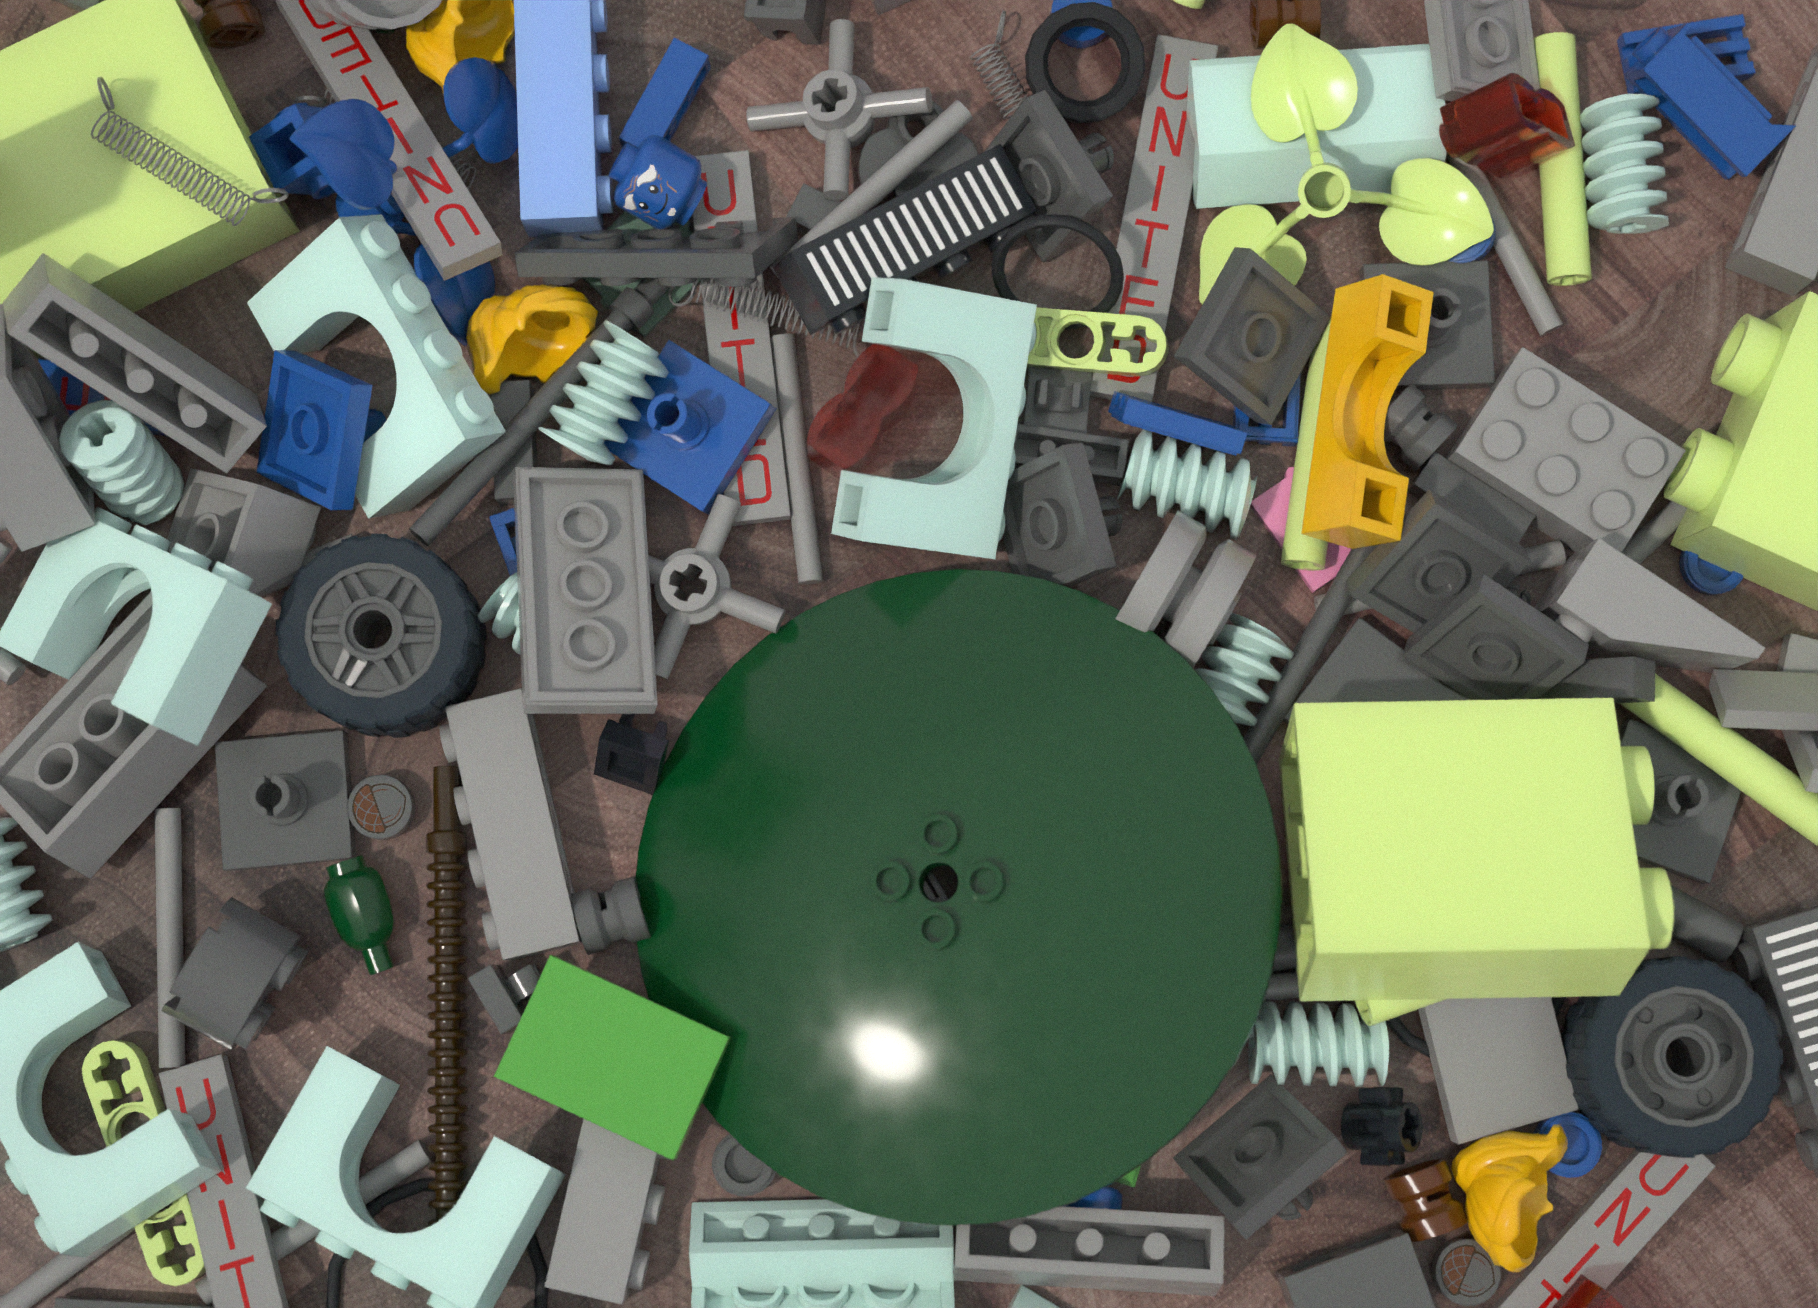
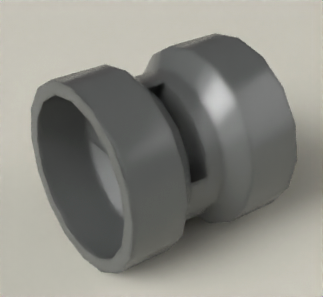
[1384,383,1459,472]
[571,876,651,955]

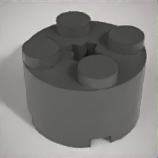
[162,897,309,1051]

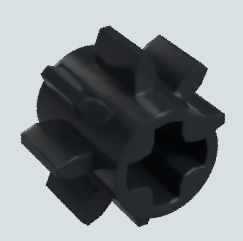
[1341,1087,1423,1166]

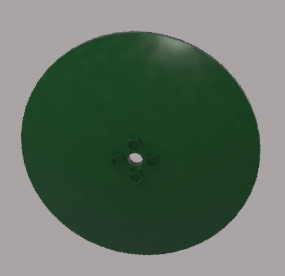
[636,569,1282,1225]

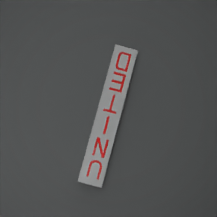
[276,0,502,281]
[1090,34,1218,402]
[693,150,791,526]
[159,1054,289,1308]
[1492,1149,1716,1308]

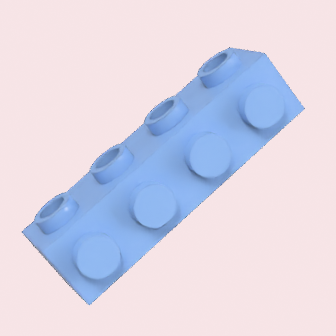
[514,0,614,237]

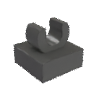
[1023,367,1092,434]
[468,964,541,1034]

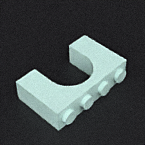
[247,214,506,519]
[831,277,1037,559]
[0,507,272,746]
[0,942,221,1258]
[246,1046,566,1308]

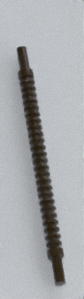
[426,766,469,1300]

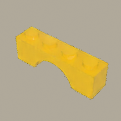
[1301,274,1434,549]

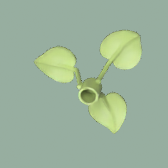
[1199,24,1494,305]

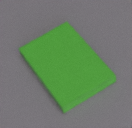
[494,955,732,1160]

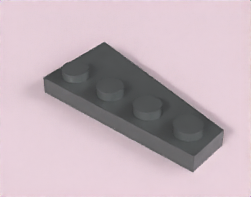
[515,217,798,287]

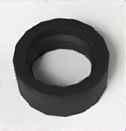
[1025,2,1145,124]

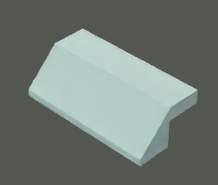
[1186,44,1448,209]
[689,1199,955,1308]

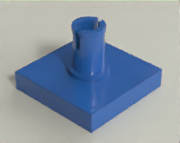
[604,340,777,515]
[256,350,386,510]

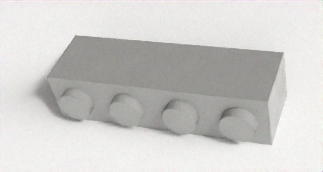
[1724,44,1818,296]
[3,253,267,473]
[439,688,583,961]
[545,1119,671,1304]
[953,1207,1225,1296]

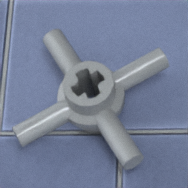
[746,19,932,201]
[648,494,786,680]

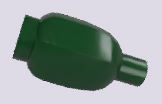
[323,855,395,975]

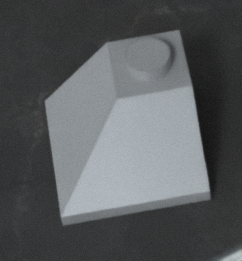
[167,468,321,595]

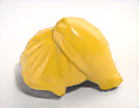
[406,0,515,94]
[466,284,598,394]
[1451,1124,1568,1272]

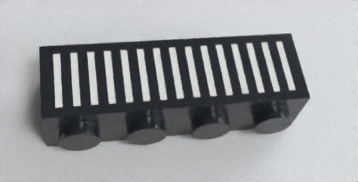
[773,144,1037,335]

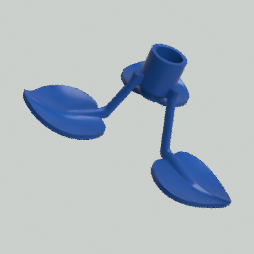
[290,57,518,346]

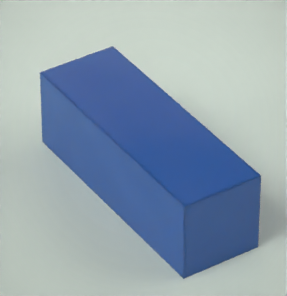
[619,38,711,148]

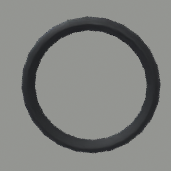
[991,214,1124,330]

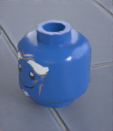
[608,135,707,230]

